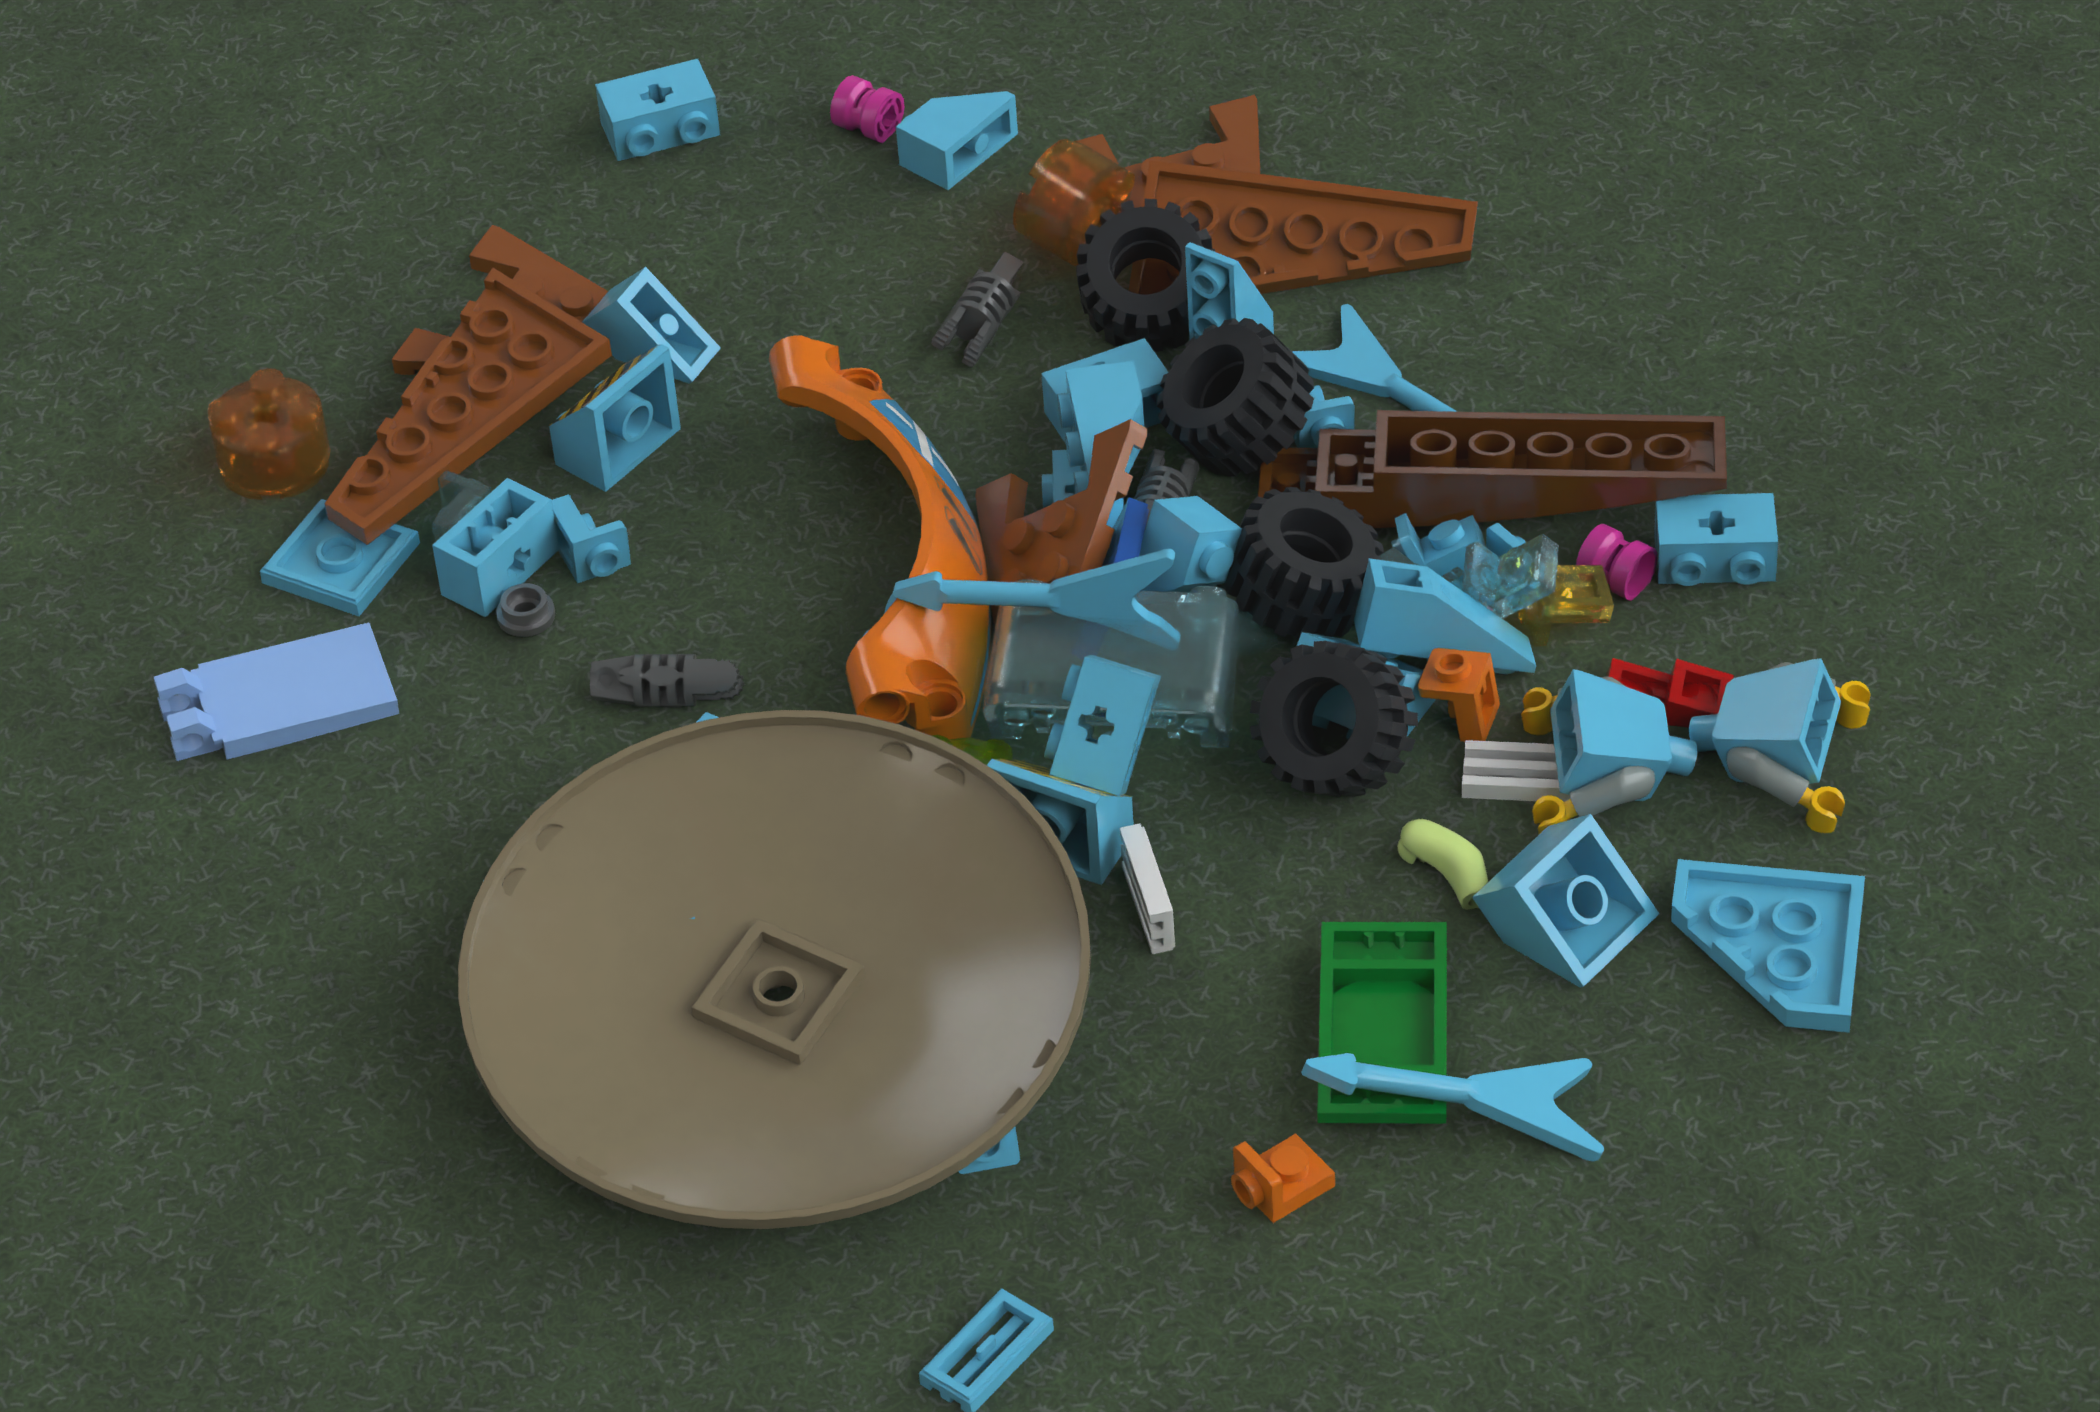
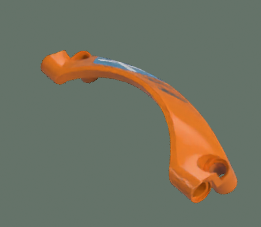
[769,335,991,750]

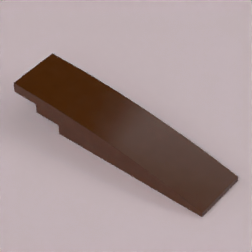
[1258,410,1727,528]

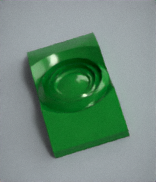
[1317,922,1447,1124]

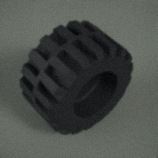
[1076,199,1215,352]
[1157,318,1314,476]
[1224,487,1384,641]
[1250,641,1418,797]

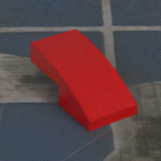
[1606,658,1734,728]

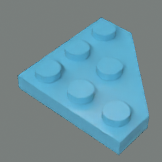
[1671,859,1865,1033]

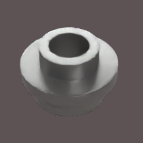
[496,583,555,637]

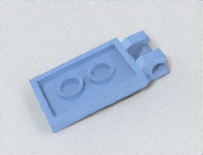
[154,623,399,761]

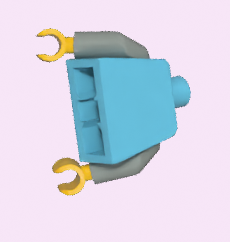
[1689,658,1871,833]
[1521,669,1697,834]

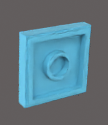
[259,499,420,616]

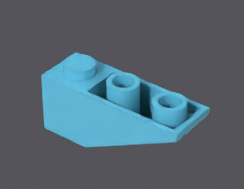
[1185,242,1274,340]
[1057,360,1144,502]
[1354,558,1536,674]

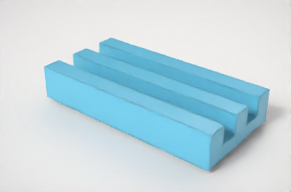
[919,1288,1054,1412]

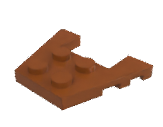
[1057,95,1260,213]
[392,225,608,375]
[975,419,1148,631]

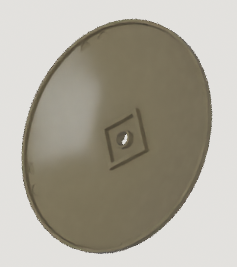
[458,710,1091,1229]

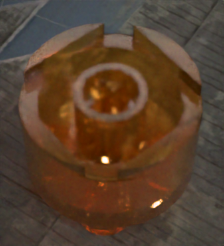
[1013,139,1135,267]
[207,368,330,500]

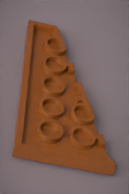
[1128,160,1478,295]
[325,268,612,545]

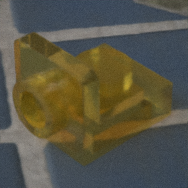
[1518,565,1614,647]

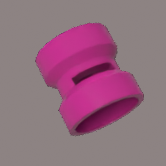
[830,75,905,143]
[1576,524,1658,601]

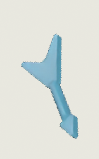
[1292,304,1458,412]
[892,549,1181,652]
[1301,1053,1604,1161]

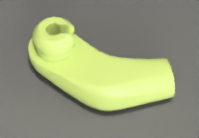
[1397,819,1489,910]

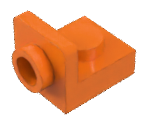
[1418,648,1500,742]
[1231,1134,1335,1223]

